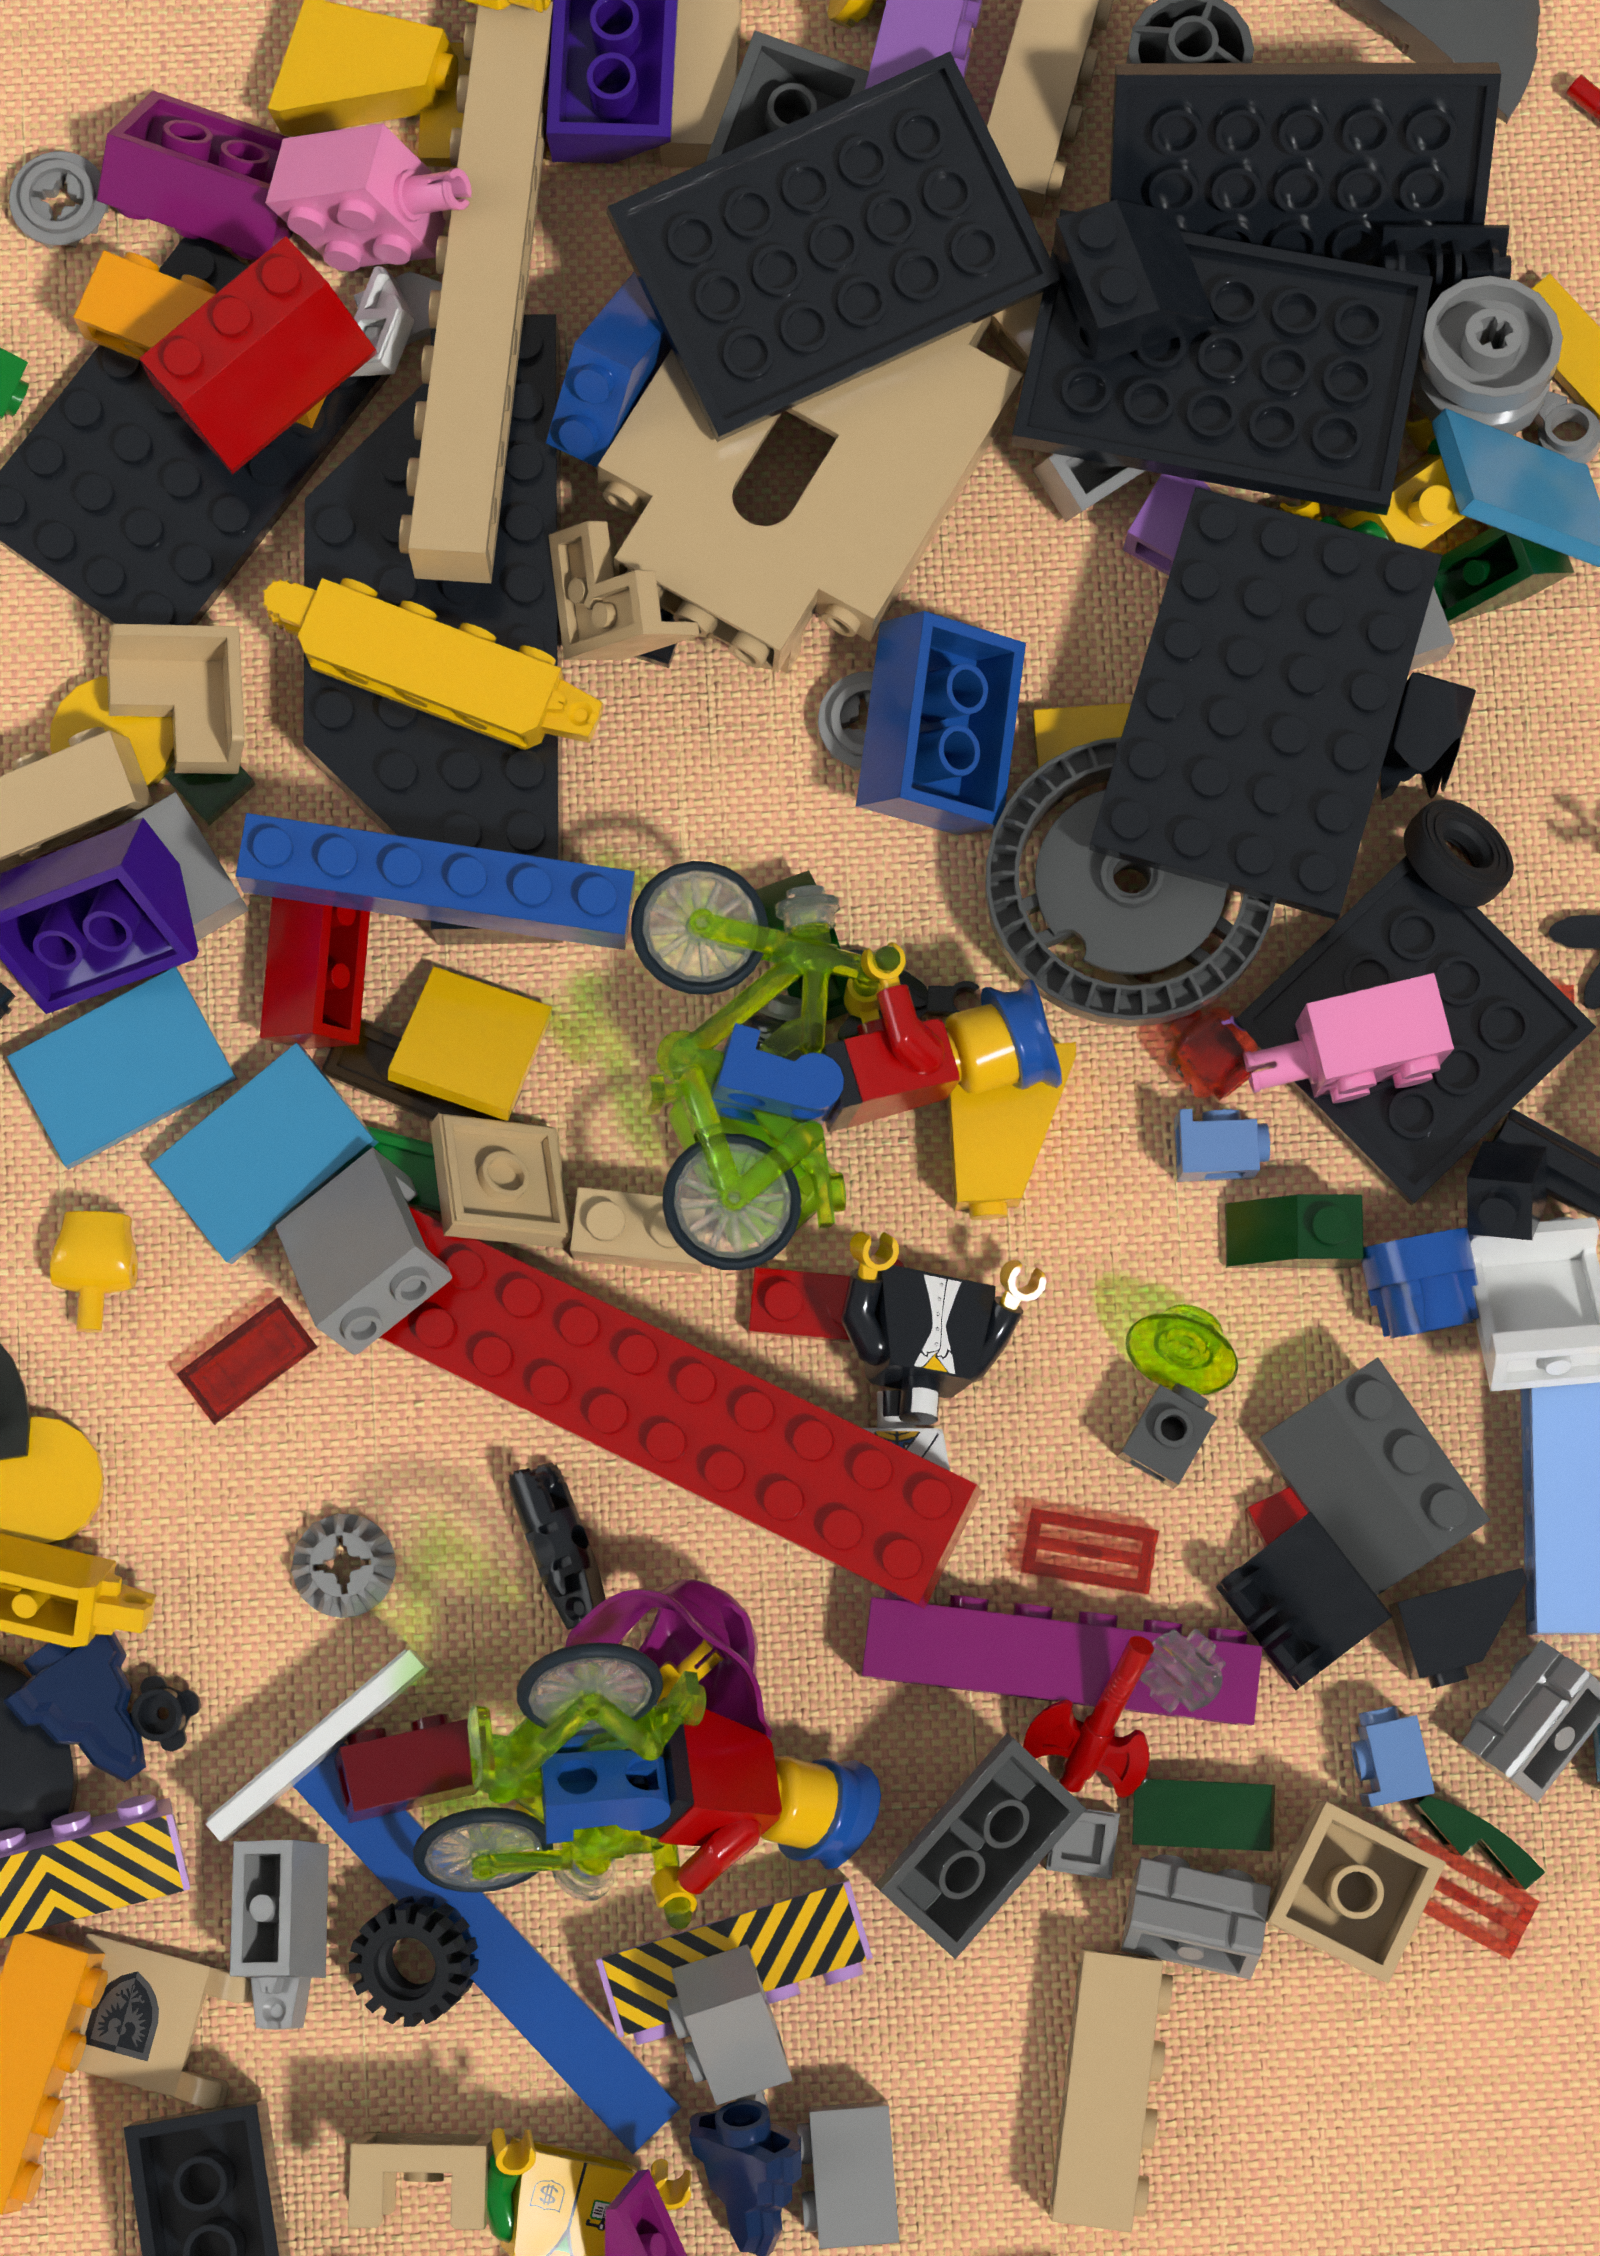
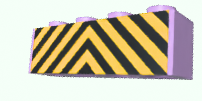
[0,1794,190,1939]
[596,1879,873,2045]

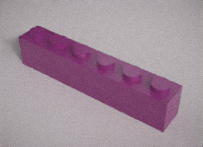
[861,1590,1262,1726]

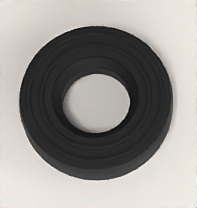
[1403,800,1514,907]

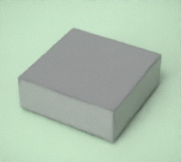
[1045,1809,1120,1879]

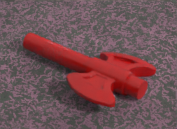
[1023,1636,1154,1798]

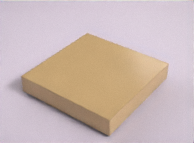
[430,1113,572,1248]

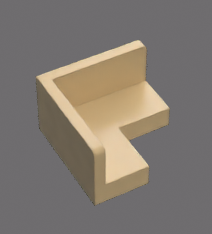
[548,521,700,661]
[107,624,245,774]

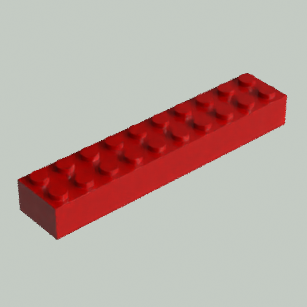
[378,1206,982,1609]

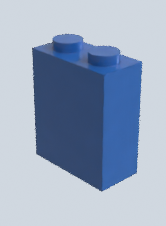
[546,272,672,468]

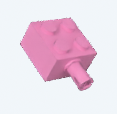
[265,123,472,271]
[1243,973,1454,1103]

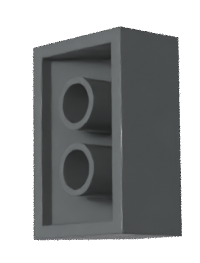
[705,30,869,162]
[1257,1357,1490,1595]
[874,1733,1086,1959]

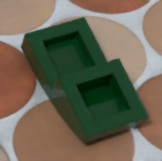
[1132,1779,1275,1851]
[1409,1796,1545,1890]

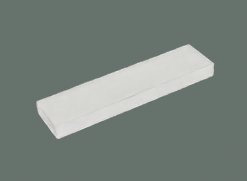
[206,1649,430,1842]

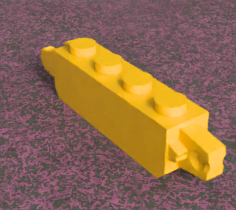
[262,578,604,750]
[0,1533,156,1648]

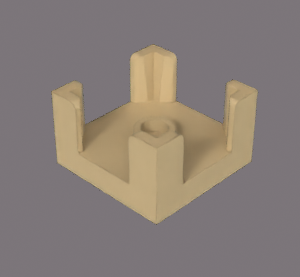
[348,2132,494,2230]

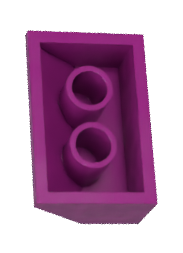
[97,90,293,260]

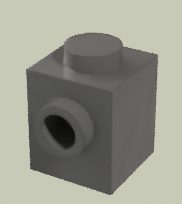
[1117,1383,1217,1489]

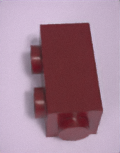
[334,1714,490,1824]

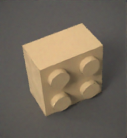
[1265,1801,1446,1983]

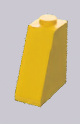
[267,0,458,137]
[948,1042,1077,1220]

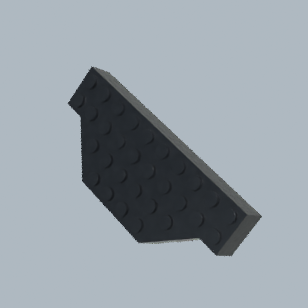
[303,314,563,945]

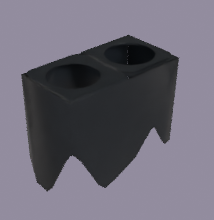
[1381,673,1476,800]

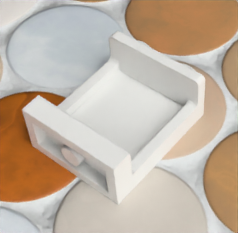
[1469,1217,1600,1392]

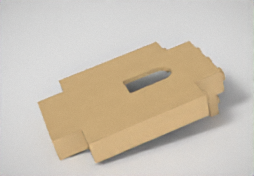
[598,316,1023,674]

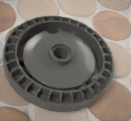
[985,737,1275,1027]

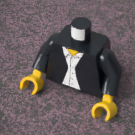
[841,1231,1046,1425]

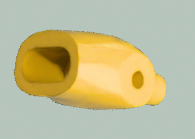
[50,1211,138,1333]

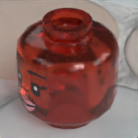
[1164,1006,1258,1102]

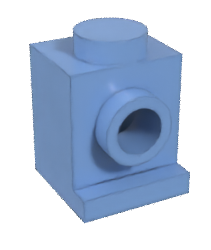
[1174,1109,1270,1182]
[1351,1705,1435,1807]

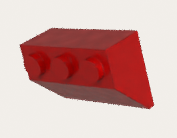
[139,236,377,474]

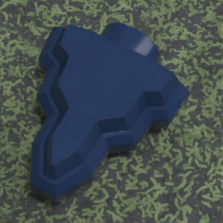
[3,1632,146,1782]
[689,2100,802,2256]

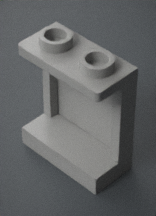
[275,1147,452,1355]

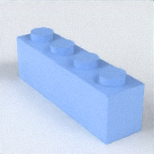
[1520,1382,1600,1635]

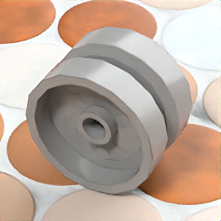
[1412,276,1563,435]

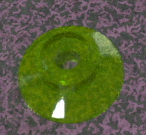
[1125,1304,1238,1395]

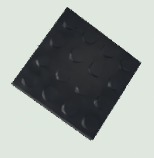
[1232,855,1596,1206]

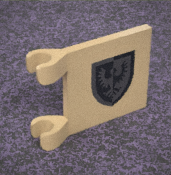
[76,1933,253,2108]

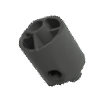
[1126,0,1254,64]

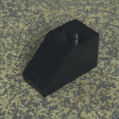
[1388,1567,1526,1689]

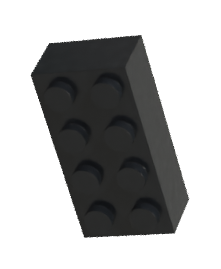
[124,2098,291,2256]

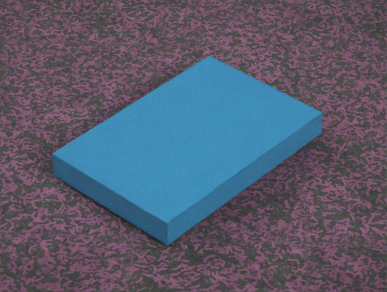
[1432,408,1600,567]
[7,967,237,1170]
[150,1042,379,1264]

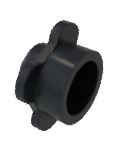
[129,1675,201,1751]

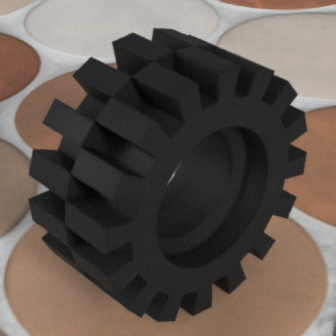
[349,1896,479,2027]

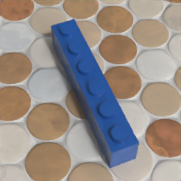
[235,813,635,950]

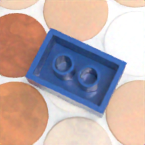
[856,611,1026,835]

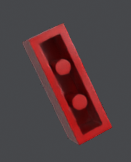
[259,897,370,1049]

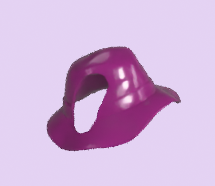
[565,1578,772,1739]

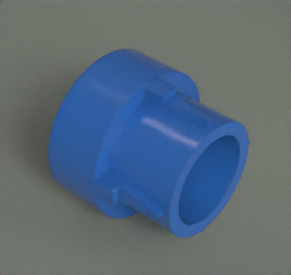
[1361,1228,1479,1339]

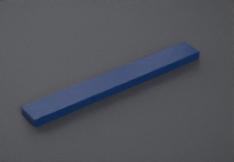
[293,1742,682,2154]

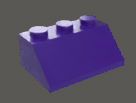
[546,0,678,164]
[0,817,199,1014]

